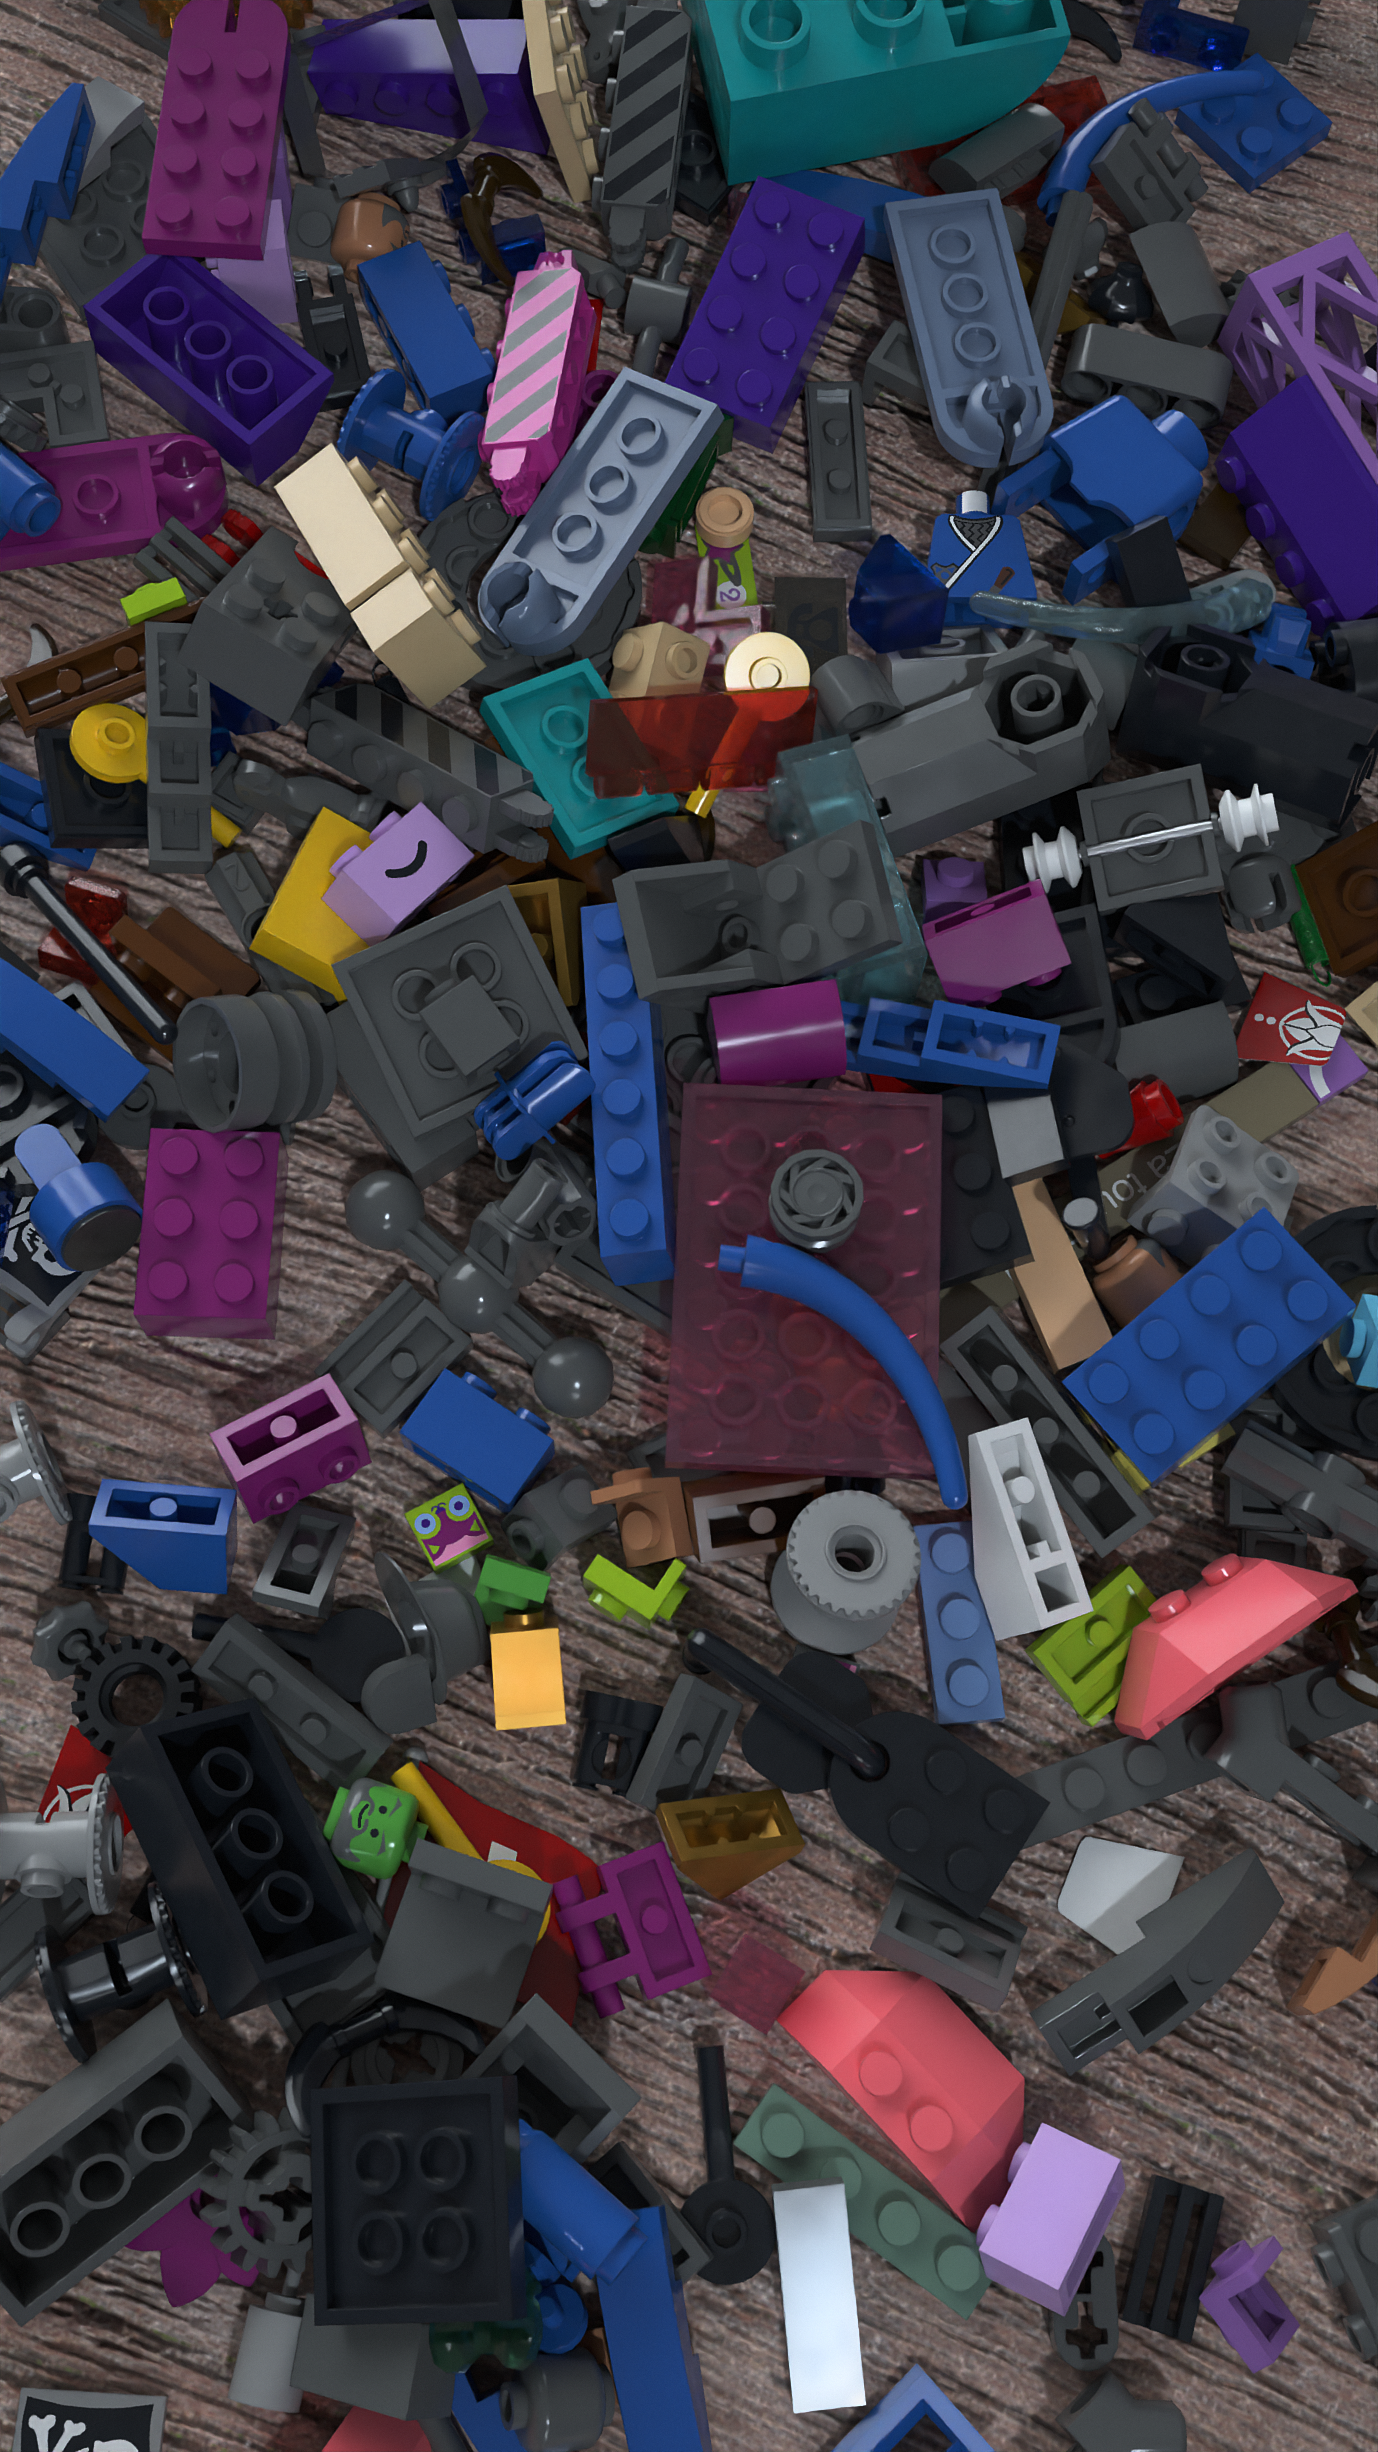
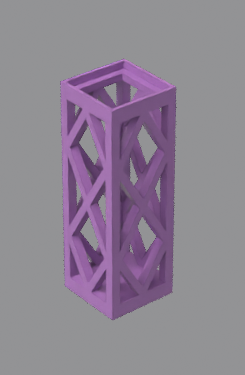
[1217,231,1378,486]

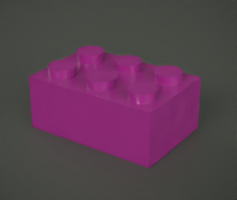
[133,1128,289,1340]

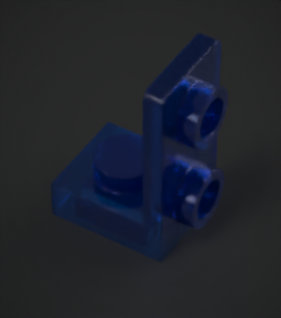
[1133,0,1250,71]
[439,158,546,286]

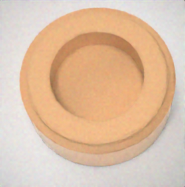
[695,487,754,548]

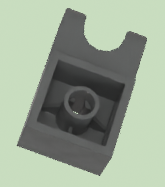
[176,526,378,727]

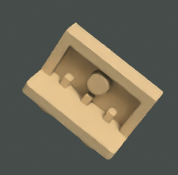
[608,622,710,758]

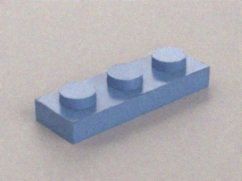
[913,1520,1005,1727]

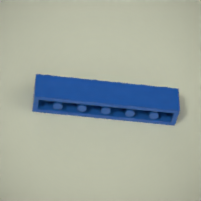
[581,902,680,1286]

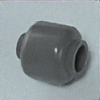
[499,2346,615,2452]

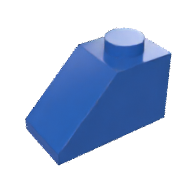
[88,1479,238,1595]

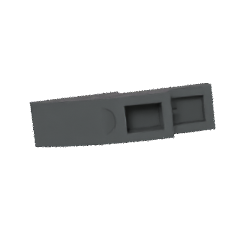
[1029,1847,1284,2076]

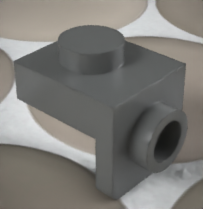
[287,177,355,265]
[501,1464,618,1571]

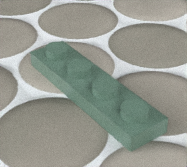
[732,2083,993,2321]

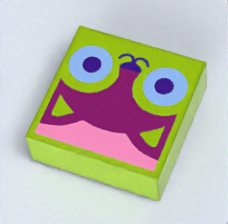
[404,1483,494,1576]

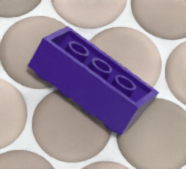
[83,254,334,487]
[1214,374,1378,639]

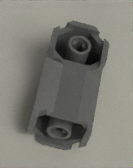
[845,639,1111,859]

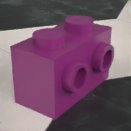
[922,879,1072,1008]
[209,1373,372,1524]

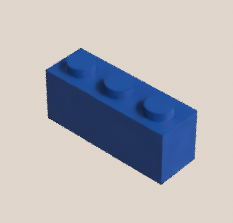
[357,240,497,427]

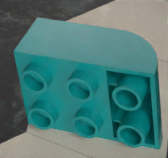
[680,0,1071,186]

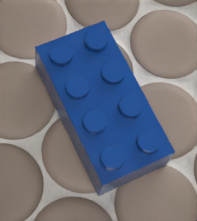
[1062,1207,1357,1488]

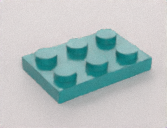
[479,658,680,860]

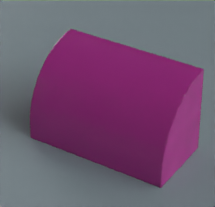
[707,979,847,1094]

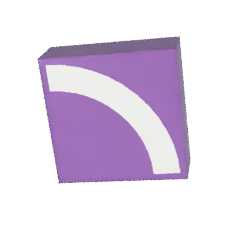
[1289,1033,1369,1109]

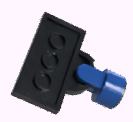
[0,979,143,1272]

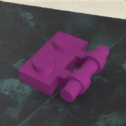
[552,1841,712,2019]

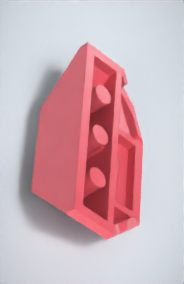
[1114,1553,1358,1740]
[775,1970,1025,2233]

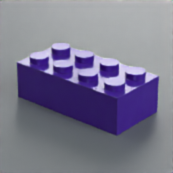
[664,176,865,454]

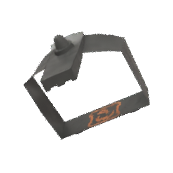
[284,0,489,212]

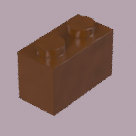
[681,1462,826,1564]

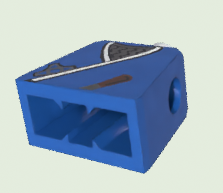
[917,490,1037,629]

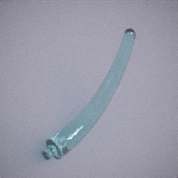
[969,578,1273,644]

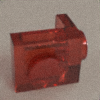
[37,876,129,985]

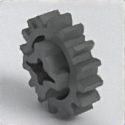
[199,2106,313,2278]

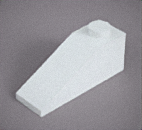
[968,1417,1094,1641]

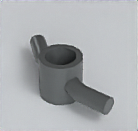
[624,237,693,378]

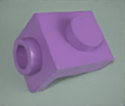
[920,857,988,951]
[1198,2236,1300,2374]

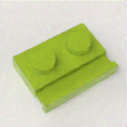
[1024,1564,1157,1727]

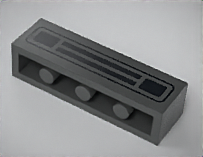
[939,1306,1161,1558]

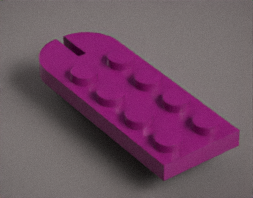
[142,0,291,261]
[0,433,229,572]

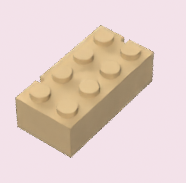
[274,443,487,709]

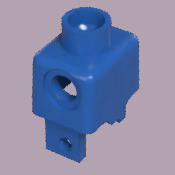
[990,395,1209,606]

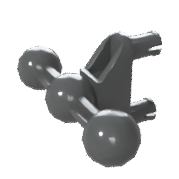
[344,1155,615,1419]

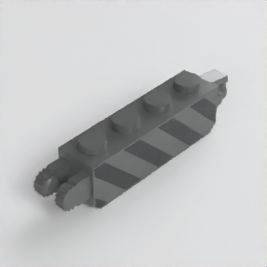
[592,0,694,275]
[291,683,554,863]

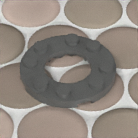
[419,484,642,696]

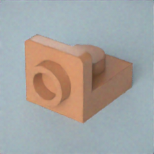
[590,1467,694,1569]

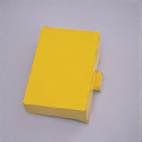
[249,806,397,1005]

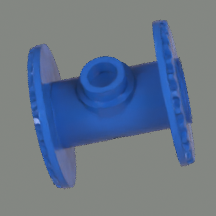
[337,368,486,522]

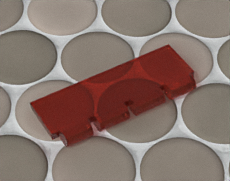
[585,686,818,799]

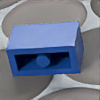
[399,1368,555,1515]

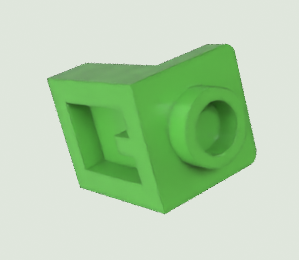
[474,1554,551,1626]

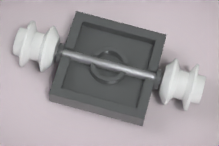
[1023,764,1279,916]

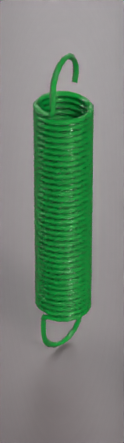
[1289,864,1331,987]

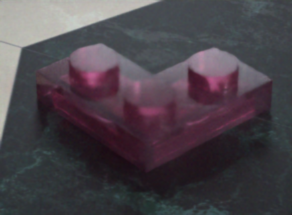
[651,556,770,677]

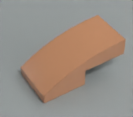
[1286,1907,1378,2016]

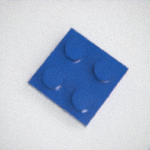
[1174,52,1332,194]

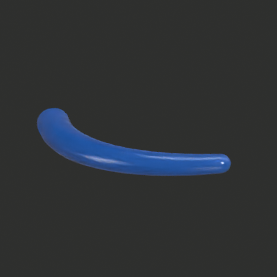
[1037,70,1264,228]
[717,1235,968,1510]

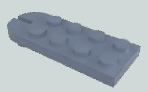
[883,188,1054,468]
[478,367,725,656]

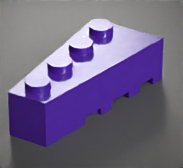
[307,19,550,156]

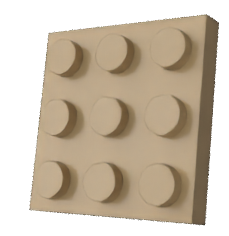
[522,0,601,203]

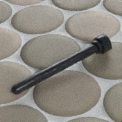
[0,842,178,1045]

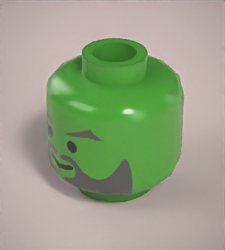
[322,1778,429,1880]

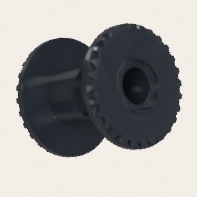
[34,1881,209,2063]

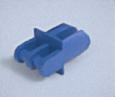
[474,1040,596,1160]

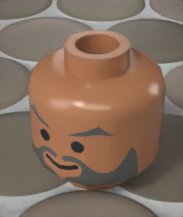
[330,192,410,285]
[1091,1235,1185,1329]

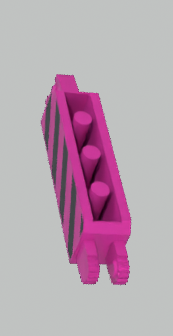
[478,250,597,517]

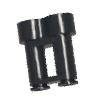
[57,1493,128,1595]
[572,1690,664,1797]

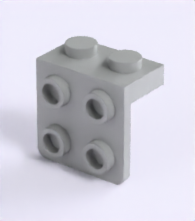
[1126,1105,1299,1268]

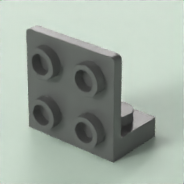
[374,1838,553,2029]

